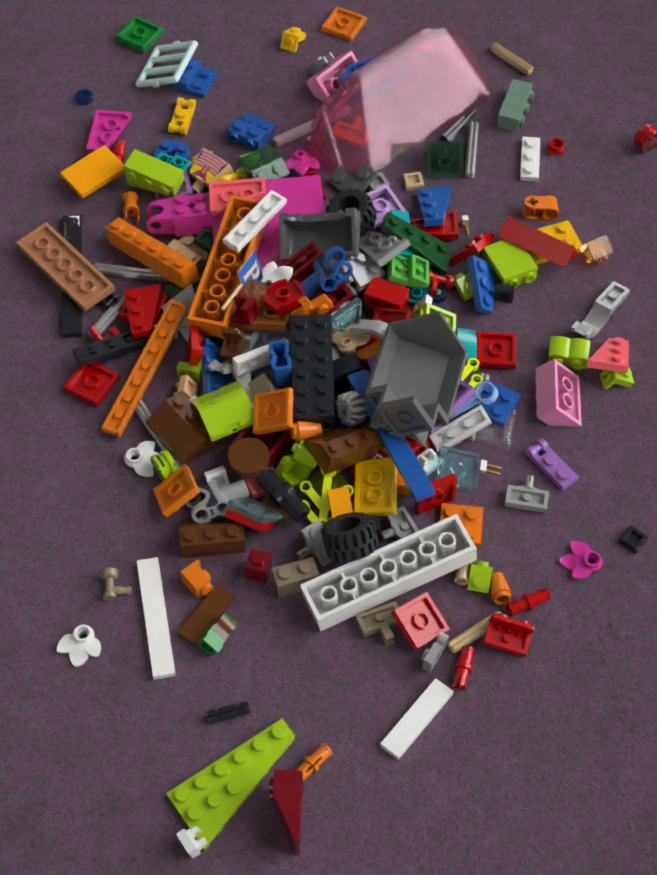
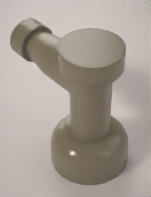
[101,567,131,601]

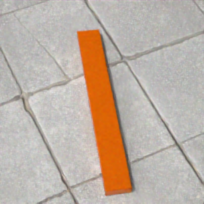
[101,299,189,438]

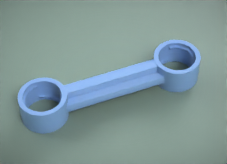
[436,381,498,431]

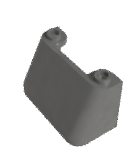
[279,208,361,261]

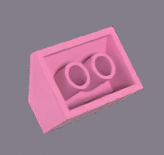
[305,50,358,109]
[535,359,582,427]

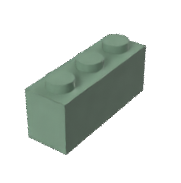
[497,79,535,132]

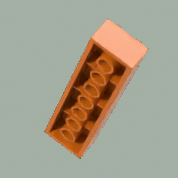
[187,195,266,339]

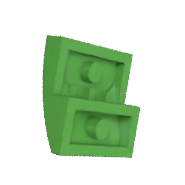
[388,254,430,287]

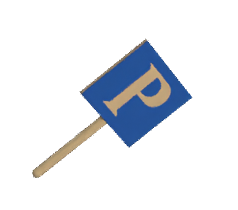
[221,250,263,310]

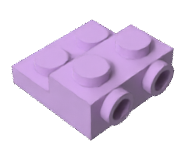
[366,184,406,230]

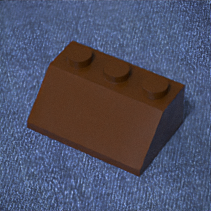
[146,393,217,464]
[303,424,382,475]
[179,517,246,558]

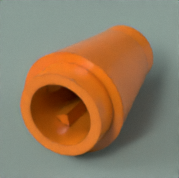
[290,421,322,441]
[491,572,512,605]

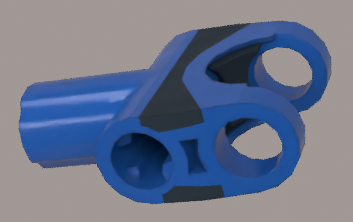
[300,246,353,299]

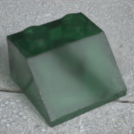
[424,139,464,179]
[237,145,290,180]

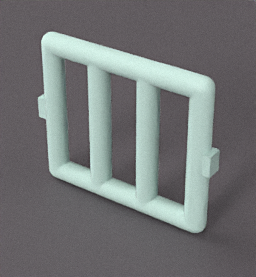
[135,40,198,88]

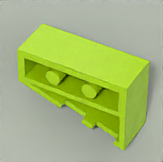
[124,149,185,197]

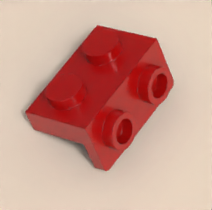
[482,613,535,657]

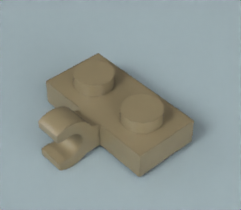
[355,601,399,646]

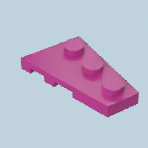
[86,110,132,153]

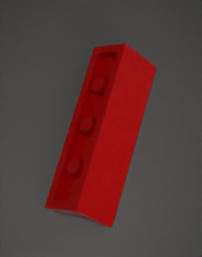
[498,216,577,267]

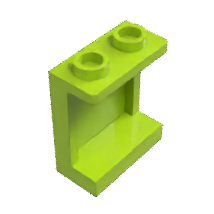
[482,240,538,288]

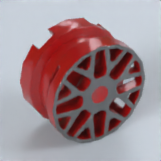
[633,124,657,153]

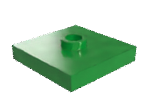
[116,16,164,53]

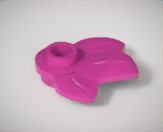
[283,150,320,176]
[559,541,603,579]

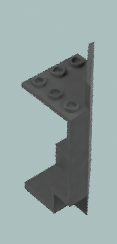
[365,311,468,447]

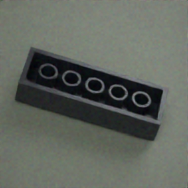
[291,314,335,429]

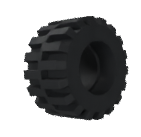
[326,188,377,236]
[321,512,379,562]

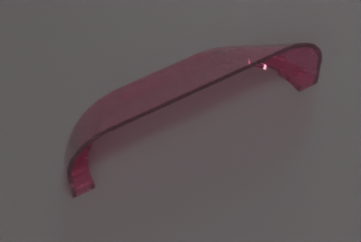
[305,26,491,176]

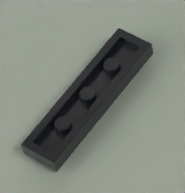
[72,331,151,367]

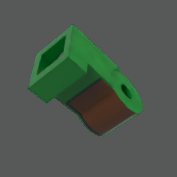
[196,612,237,656]

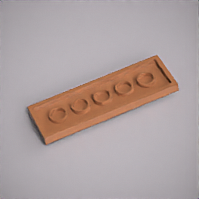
[16,222,116,311]

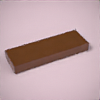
[177,584,235,647]

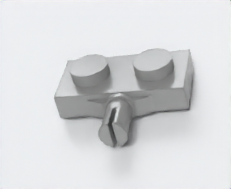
[505,475,549,513]
[380,506,419,540]
[296,519,333,567]

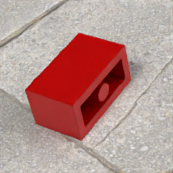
[364,276,410,309]

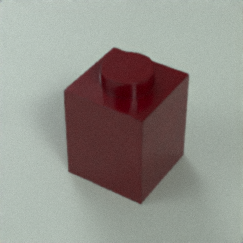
[245,549,272,583]

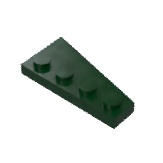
[381,212,452,276]

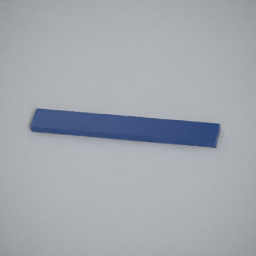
[347,369,435,502]

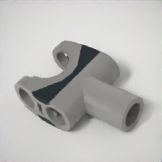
[185,479,250,523]

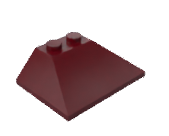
[281,240,354,314]

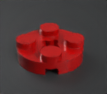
[264,279,304,315]

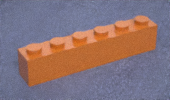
[105,217,200,289]

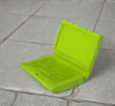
[190,381,254,442]

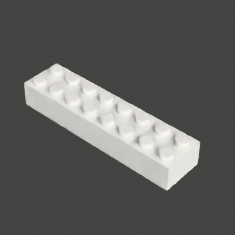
[300,514,477,632]

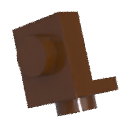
[220,327,246,359]

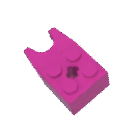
[147,193,213,237]

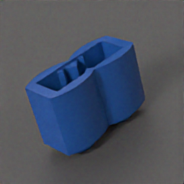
[269,340,292,387]

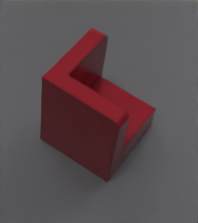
[230,295,260,325]

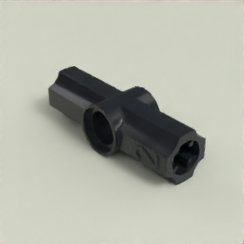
[256,468,310,523]

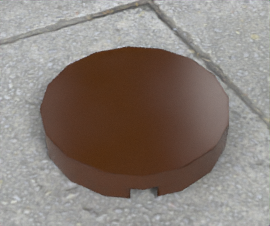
[228,437,270,477]

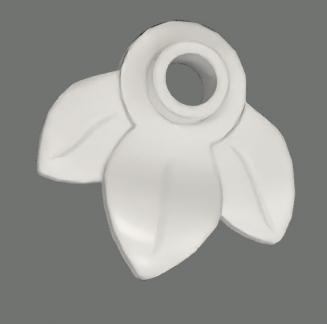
[259,261,293,296]
[124,441,160,477]
[57,625,101,667]

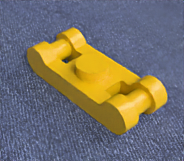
[168,97,196,136]

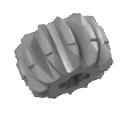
[335,391,369,426]

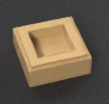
[403,172,424,191]

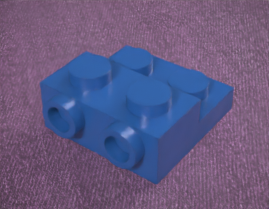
[170,59,218,98]
[227,112,277,152]

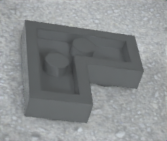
[327,162,378,191]

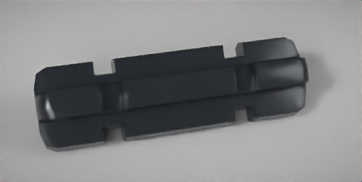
[206,701,250,724]

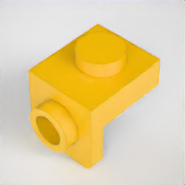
[280,27,306,52]

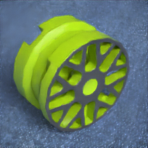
[150,449,178,482]

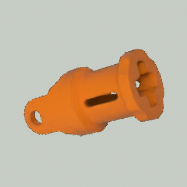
[122,191,139,224]

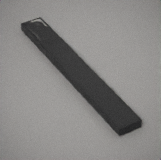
[62,214,82,338]

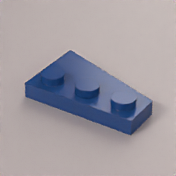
[416,186,452,227]
[467,255,495,315]
[201,338,232,395]

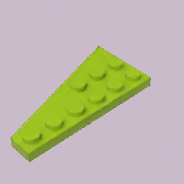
[166,719,295,852]

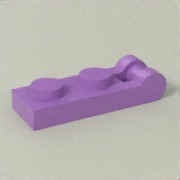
[525,438,579,491]

